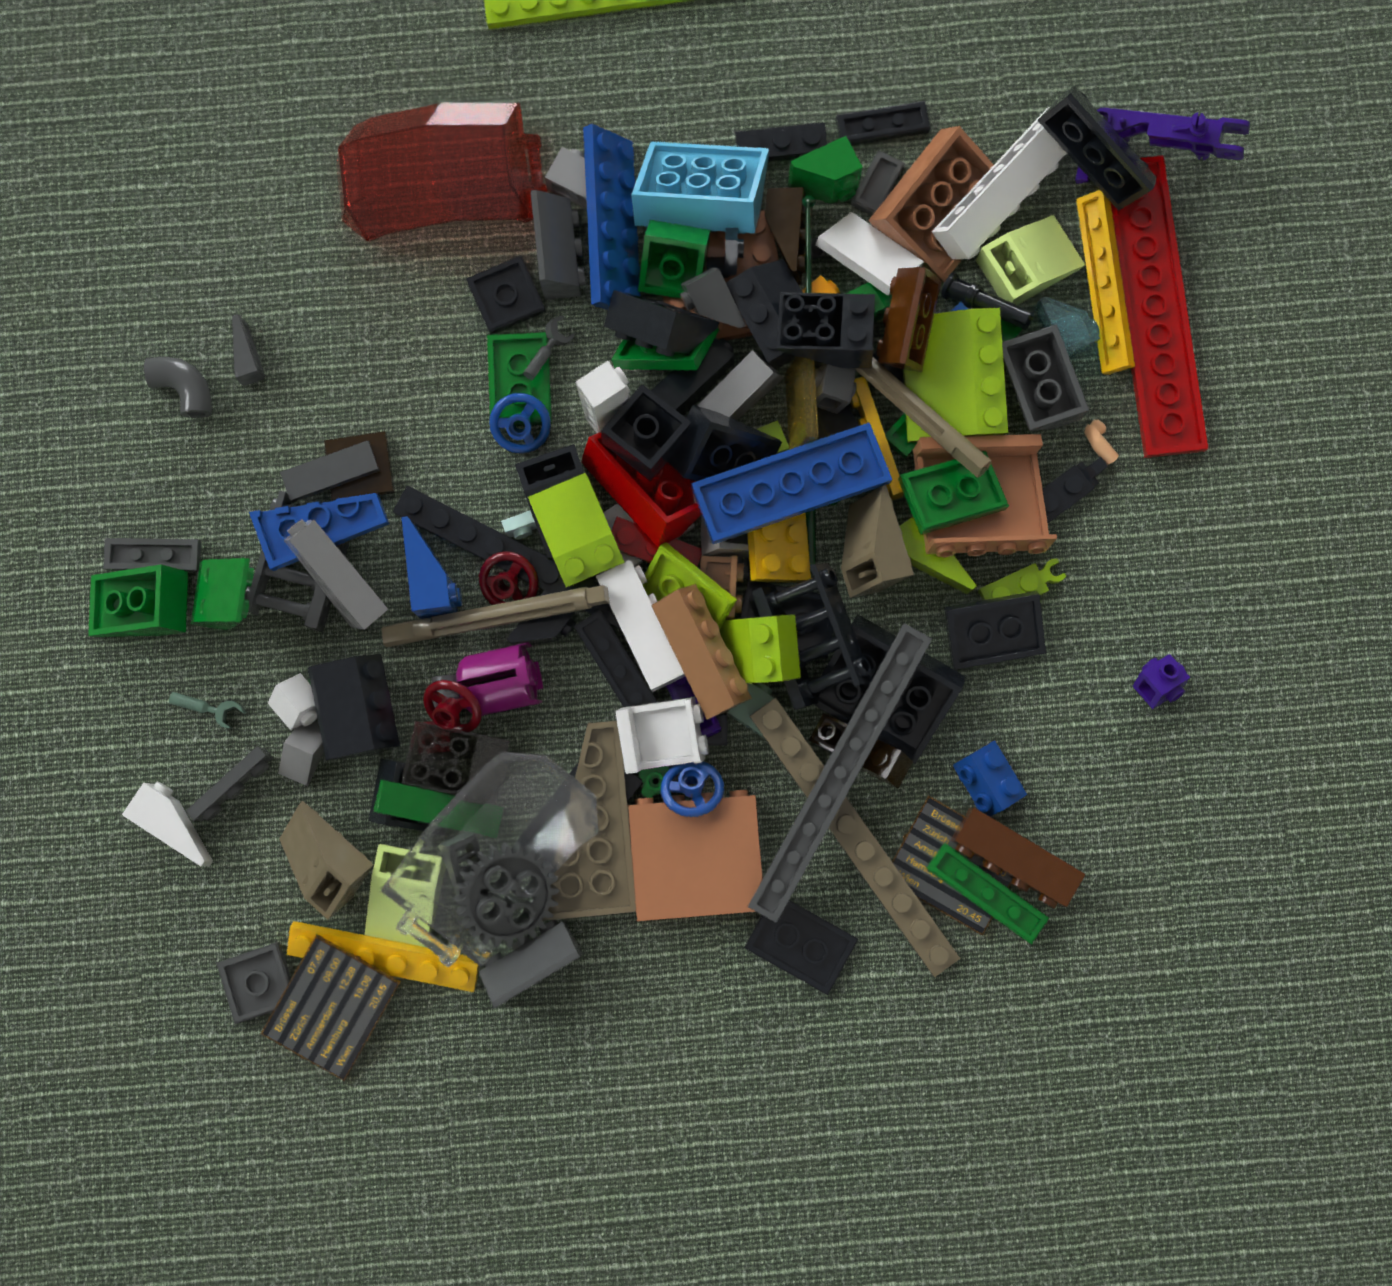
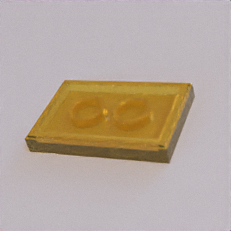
[785,356,818,450]

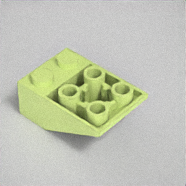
[976,215,1085,305]
[364,844,445,948]

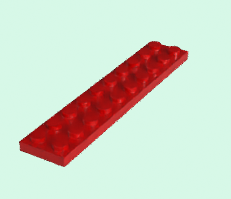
[1110,155,1209,458]

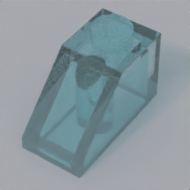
[1034,296,1100,358]

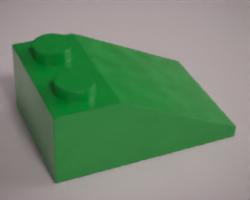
[88,564,188,637]

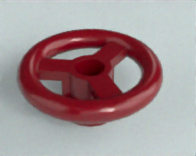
[479,551,539,605]
[423,680,482,734]

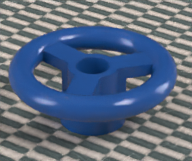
[489,393,551,454]
[661,761,724,817]

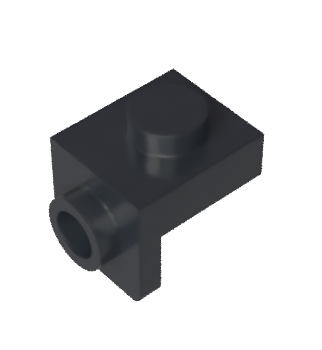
[706,228,744,278]

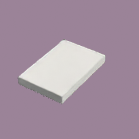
[815,212,924,296]

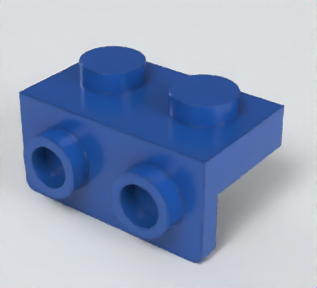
[953,740,1027,817]

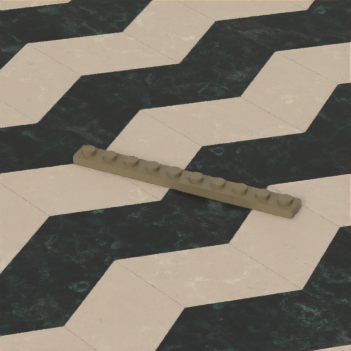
[749,698,960,977]

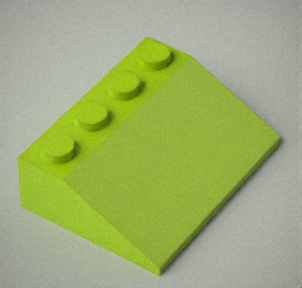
[903,308,1008,442]

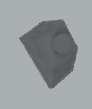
[680,267,746,328]

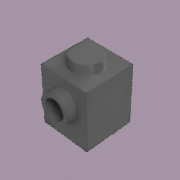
[809,364,857,414]

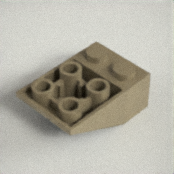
[841,485,914,598]
[279,801,374,920]

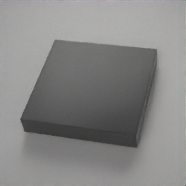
[216,941,292,1024]

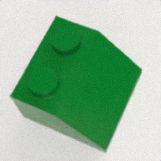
[788,136,863,204]
[638,220,711,299]

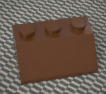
[877,267,942,372]

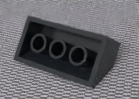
[1037,85,1157,211]

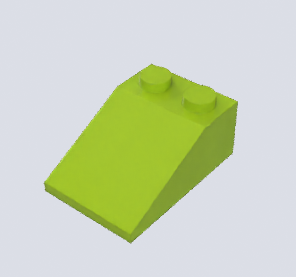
[528,472,625,587]
[719,614,801,683]

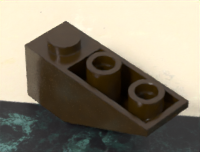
[765,187,812,285]
[809,713,913,789]

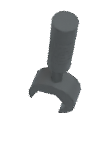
[523,316,575,380]

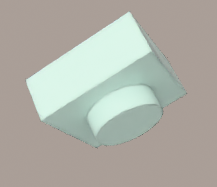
[501,510,537,539]

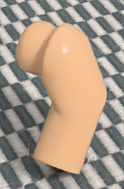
[1084,420,1119,465]

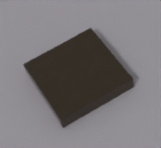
[324,431,395,501]

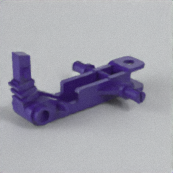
[1075,108,1250,184]

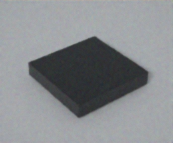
[466,255,546,335]

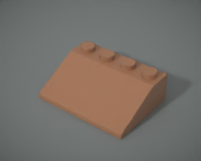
[868,126,994,282]

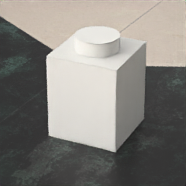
[268,673,317,730]

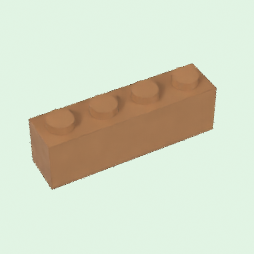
[651,584,751,720]

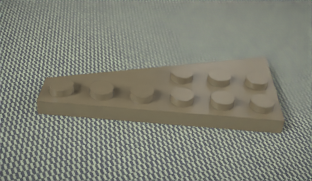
[542,721,636,921]

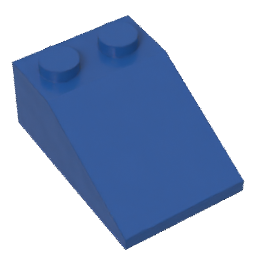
[401,516,462,619]

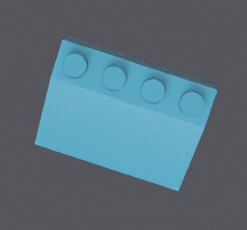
[632,142,769,234]

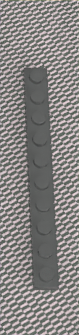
[748,623,932,923]

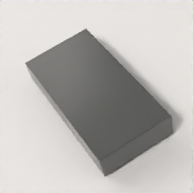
[851,150,905,216]

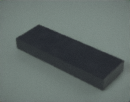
[836,101,930,146]

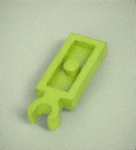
[978,559,1066,600]

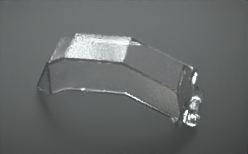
[381,752,599,967]

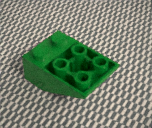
[190,558,254,630]

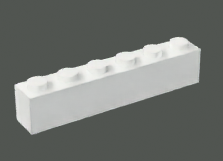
[932,107,1067,260]

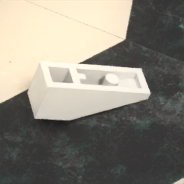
[122,781,213,867]

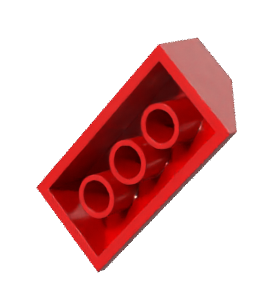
[581,432,702,547]

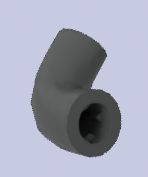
[144,356,212,418]

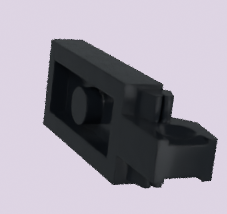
[1042,457,1108,523]

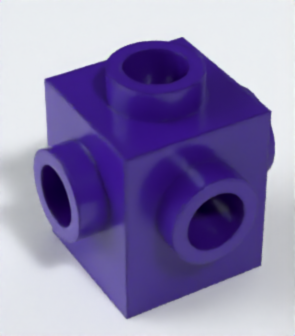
[1132,654,1190,710]

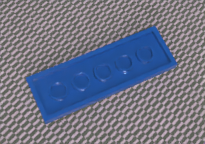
[583,124,641,310]
[691,422,892,545]

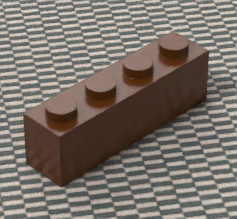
[950,807,1086,909]

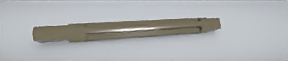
[854,358,991,478]
[381,585,610,648]

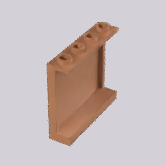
[913,434,1057,557]
[628,790,763,921]

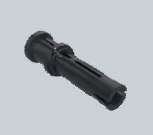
[941,272,1034,330]

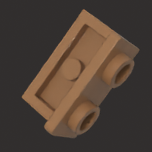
[700,556,744,620]

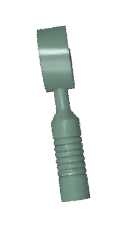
[169,692,246,729]

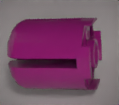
[456,642,543,716]

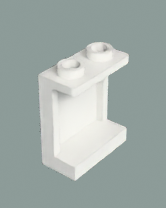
[615,697,709,774]

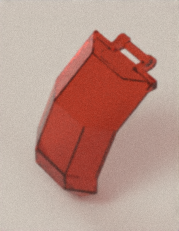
[336,103,547,242]

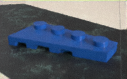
[249,493,389,571]

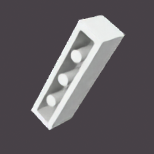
[576,361,630,434]
[596,560,685,692]

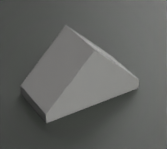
[278,721,324,786]

